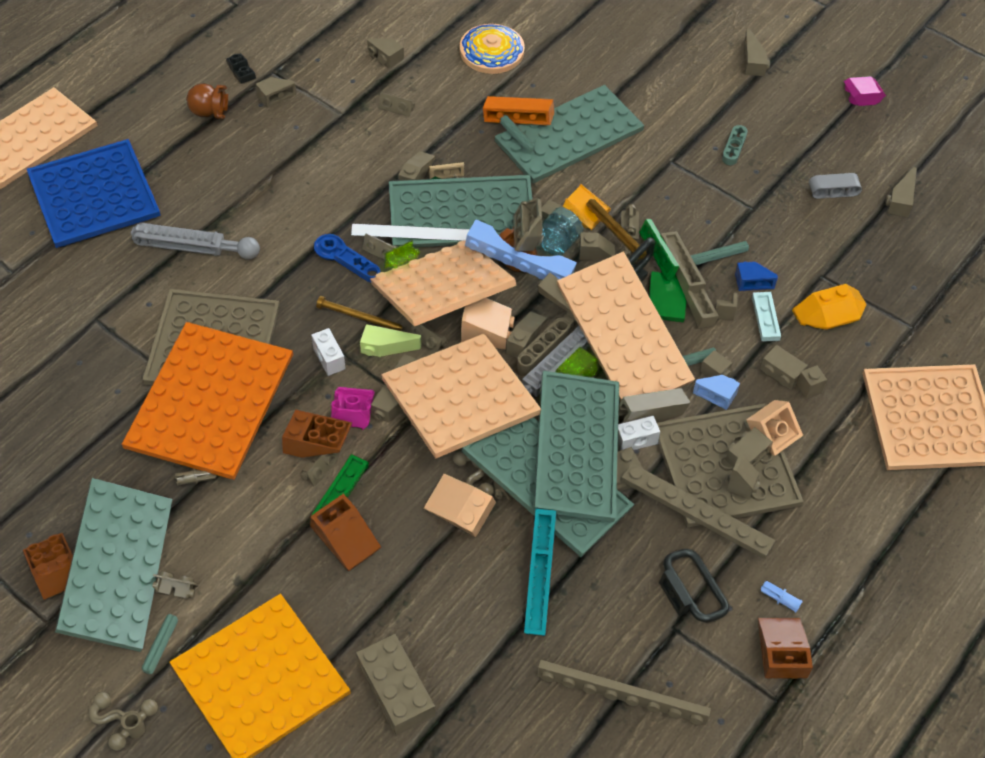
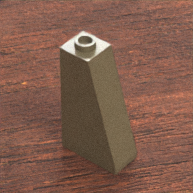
[371,354,418,423]
[618,388,690,424]

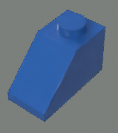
[735,262,778,291]

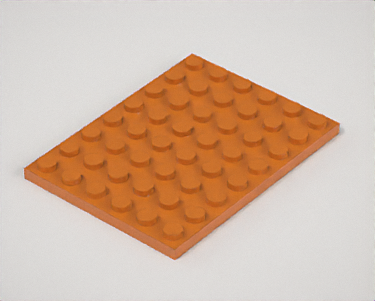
[122,322,293,480]

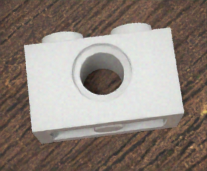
[312,328,345,376]
[618,416,660,451]

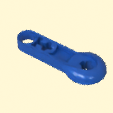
[314,234,380,282]

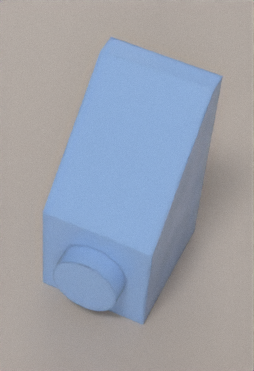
[693,375,740,410]

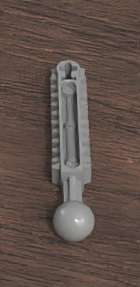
[130,223,260,260]
[522,326,590,397]

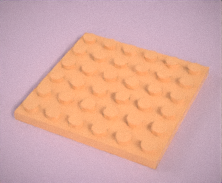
[370,241,516,327]
[382,334,541,459]
[862,364,985,470]

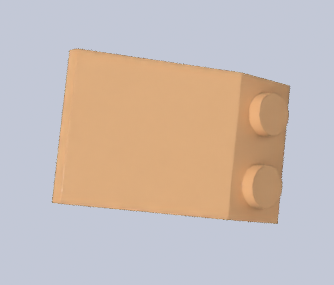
[424,474,496,537]

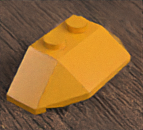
[792,284,866,330]

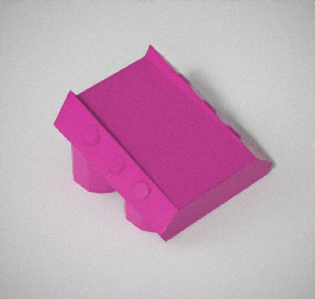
[844,77,886,106]
[331,387,375,430]

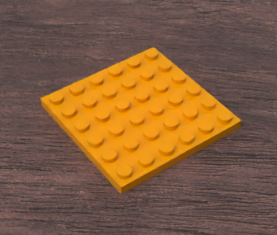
[169,593,351,758]

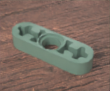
[722,125,748,165]

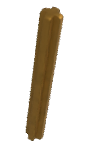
[586,199,647,260]

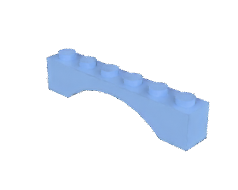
[465,220,577,279]

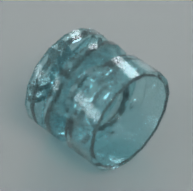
[540,207,584,256]

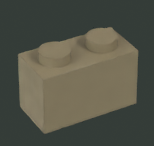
[760,345,808,390]
[726,427,773,467]

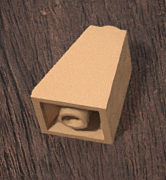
[461,298,515,350]

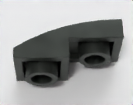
[226,53,256,84]

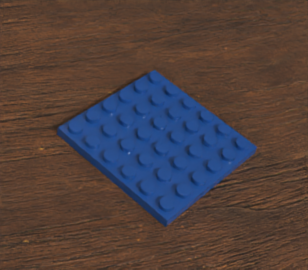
[27,139,161,248]

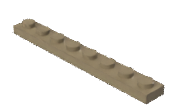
[621,463,775,559]
[537,660,711,725]

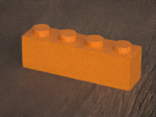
[483,96,554,125]

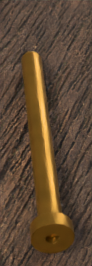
[316,296,403,331]

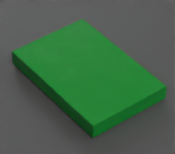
[649,271,686,322]

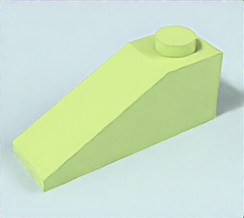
[360,324,421,357]

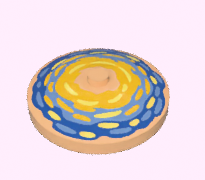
[460,24,524,74]

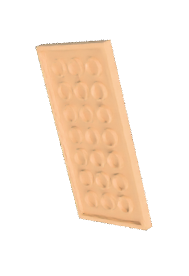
[0,87,97,189]
[556,251,695,402]

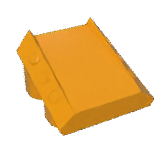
[563,184,611,230]

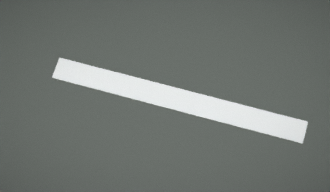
[351,224,470,241]

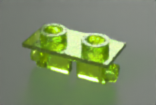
[384,240,420,269]

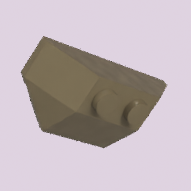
[513,198,544,252]

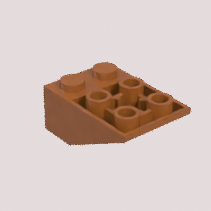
[282,409,352,458]
[310,493,381,572]
[23,533,73,600]
[758,618,813,678]

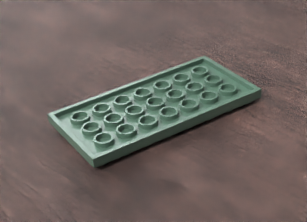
[495,85,644,184]
[389,175,532,248]
[533,371,619,522]
[462,417,634,557]
[55,478,172,652]

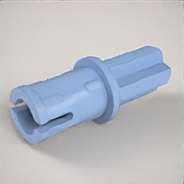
[761,581,802,613]

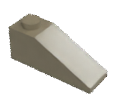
[744,29,770,76]
[398,151,435,181]
[885,167,917,217]
[506,311,547,358]

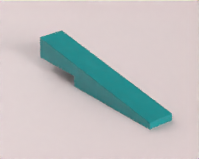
[524,509,556,636]

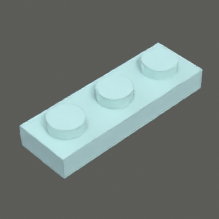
[752,292,781,341]

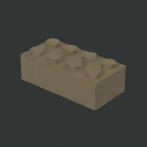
[356,634,435,736]

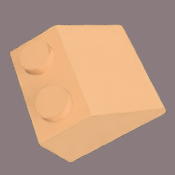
[746,400,803,456]

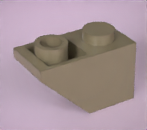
[367,38,404,69]

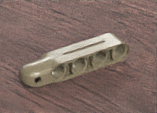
[517,312,579,377]

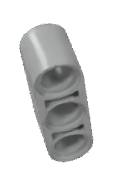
[809,173,862,199]

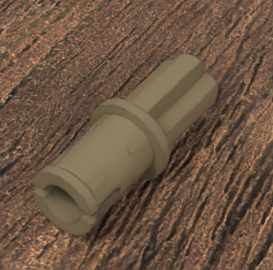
[175,468,216,486]

